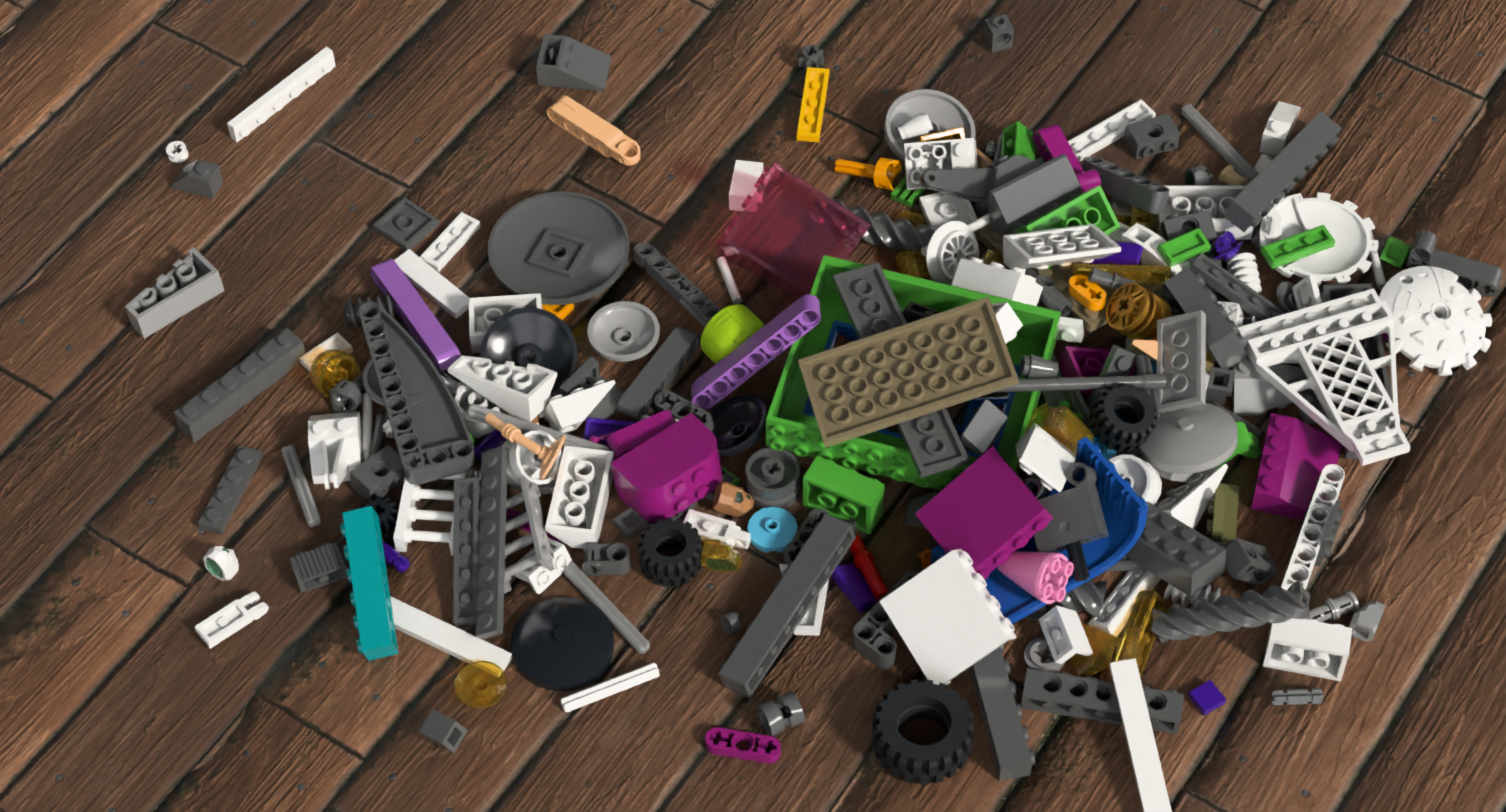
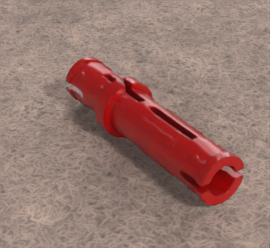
[849,535,889,602]

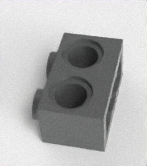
[1225,538,1278,586]

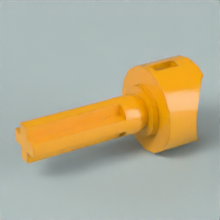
[834,157,902,191]

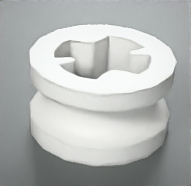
[166,141,189,163]

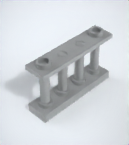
[504,477,555,594]

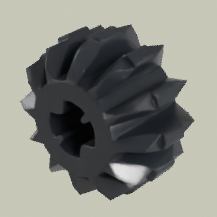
[360,495,399,536]

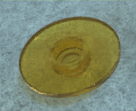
[455,661,507,708]

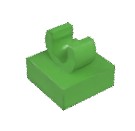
[1380,236,1412,269]

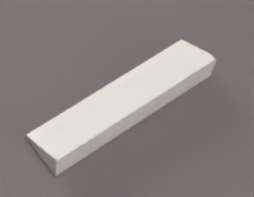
[1088,569,1161,640]

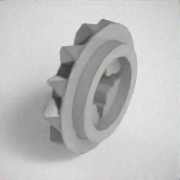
[1024,638,1065,673]

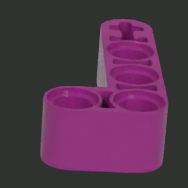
[1033,124,1101,193]

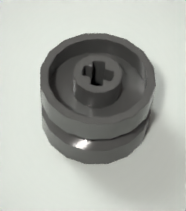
[745,447,800,510]

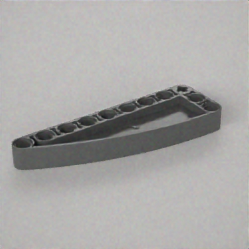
[359,302,476,485]

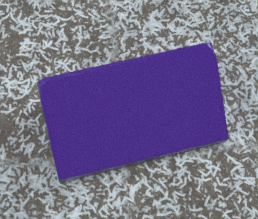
[831,563,878,613]

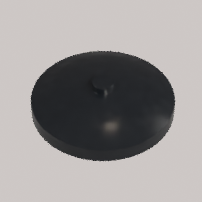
[480,307,578,398]
[511,597,615,691]

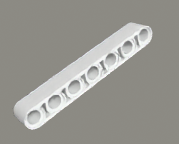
[1281,464,1345,591]

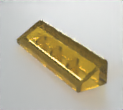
[1073,264,1171,284]
[1109,590,1167,679]

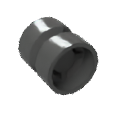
[757,691,805,736]

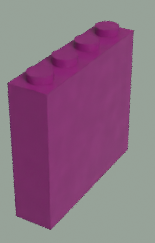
[915,446,1053,580]

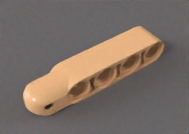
[546,95,641,166]

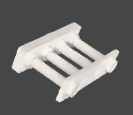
[393,469,474,556]

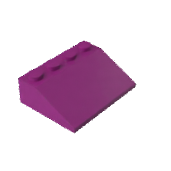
[1251,413,1341,520]

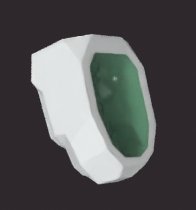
[203,546,239,581]

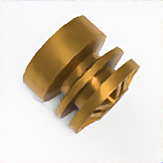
[1106,283,1172,341]

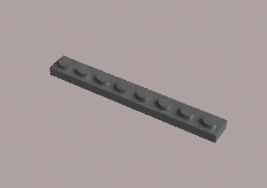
[476,446,508,639]

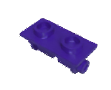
[1214,231,1243,261]

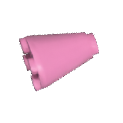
[998,551,1074,604]

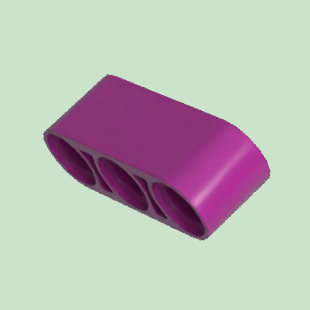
[606,410,676,460]

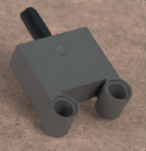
[1023,462,1109,582]

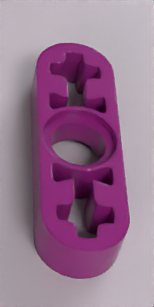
[705,727,781,763]

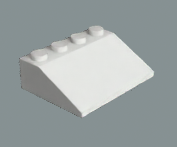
[1003,224,1121,271]

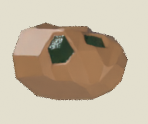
[713,481,754,517]

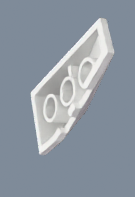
[448,355,557,422]

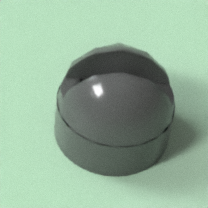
[720,612,743,634]

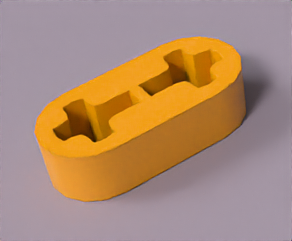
[1068,274,1106,311]

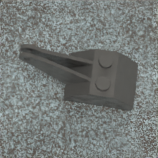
[920,154,1044,217]

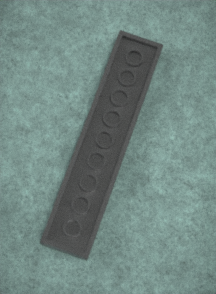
[833,262,969,478]

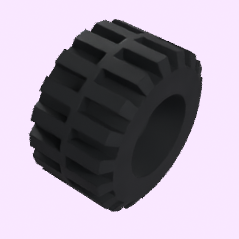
[1089,383,1158,453]
[638,517,702,587]

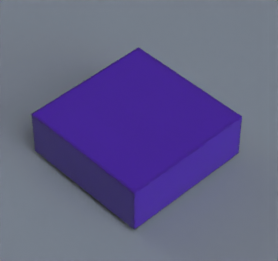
[1188,680,1226,715]

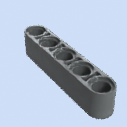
[1082,156,1169,214]
[617,325,701,421]

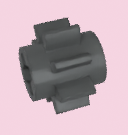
[797,44,824,72]

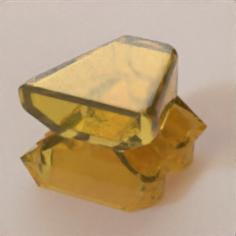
[1025,403,1094,457]

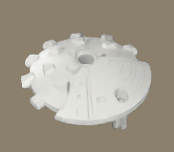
[1259,192,1378,286]
[1378,266,1492,376]

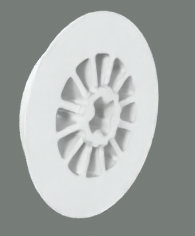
[926,221,979,285]

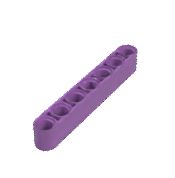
[370,258,461,373]
[691,295,821,410]

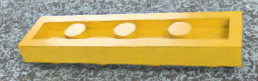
[797,67,830,143]

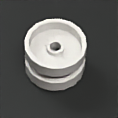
[503,430,562,490]
[1109,454,1162,505]

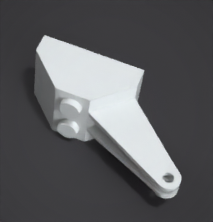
[308,411,362,489]

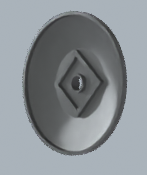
[488,191,630,305]

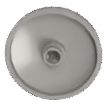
[884,89,976,163]
[1138,403,1238,474]

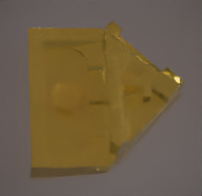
[1070,624,1121,678]

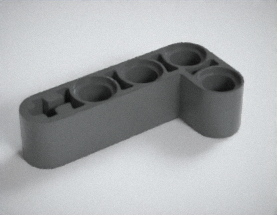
[1406,230,1503,297]
[853,571,920,669]

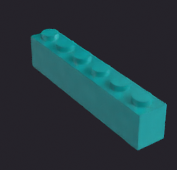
[340,506,399,661]

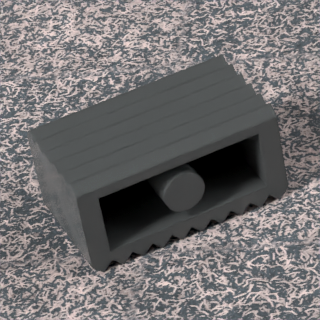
[289,542,348,593]

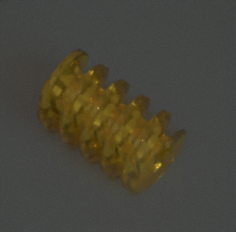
[895,250,933,281]

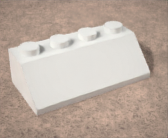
[545,445,614,549]

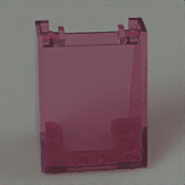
[716,163,870,298]

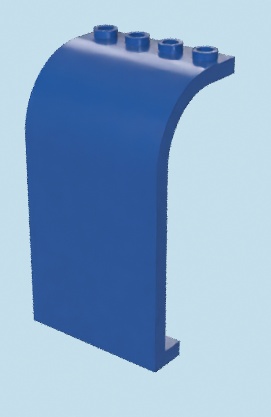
[931,437,1148,624]

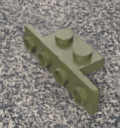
[1206,483,1239,571]

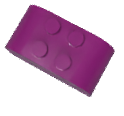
[610,413,722,522]

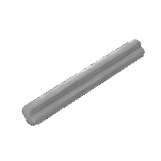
[281,445,321,527]

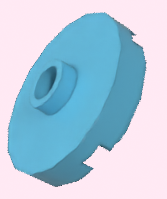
[747,507,798,553]

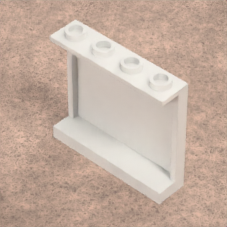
[880,549,1017,685]

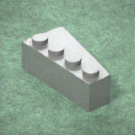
[125,247,225,339]

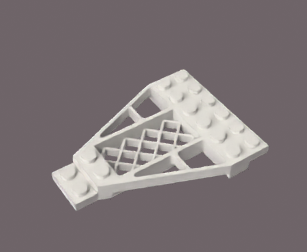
[1238,288,1410,466]

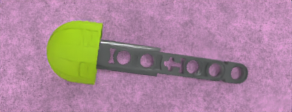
[633,243,765,364]

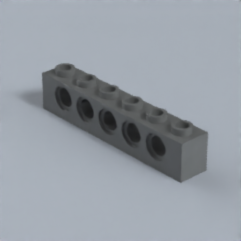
[1021,668,1184,734]

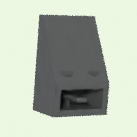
[536,34,612,91]

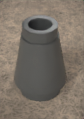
[1020,354,1058,378]

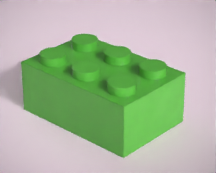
[803,456,885,535]

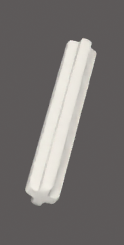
[561,663,659,712]

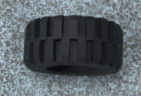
[872,679,974,785]

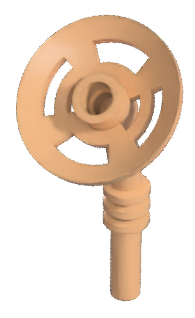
[485,413,566,481]

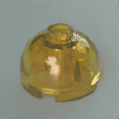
[310,349,360,399]

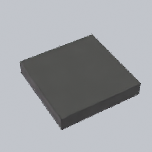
[373,197,439,251]

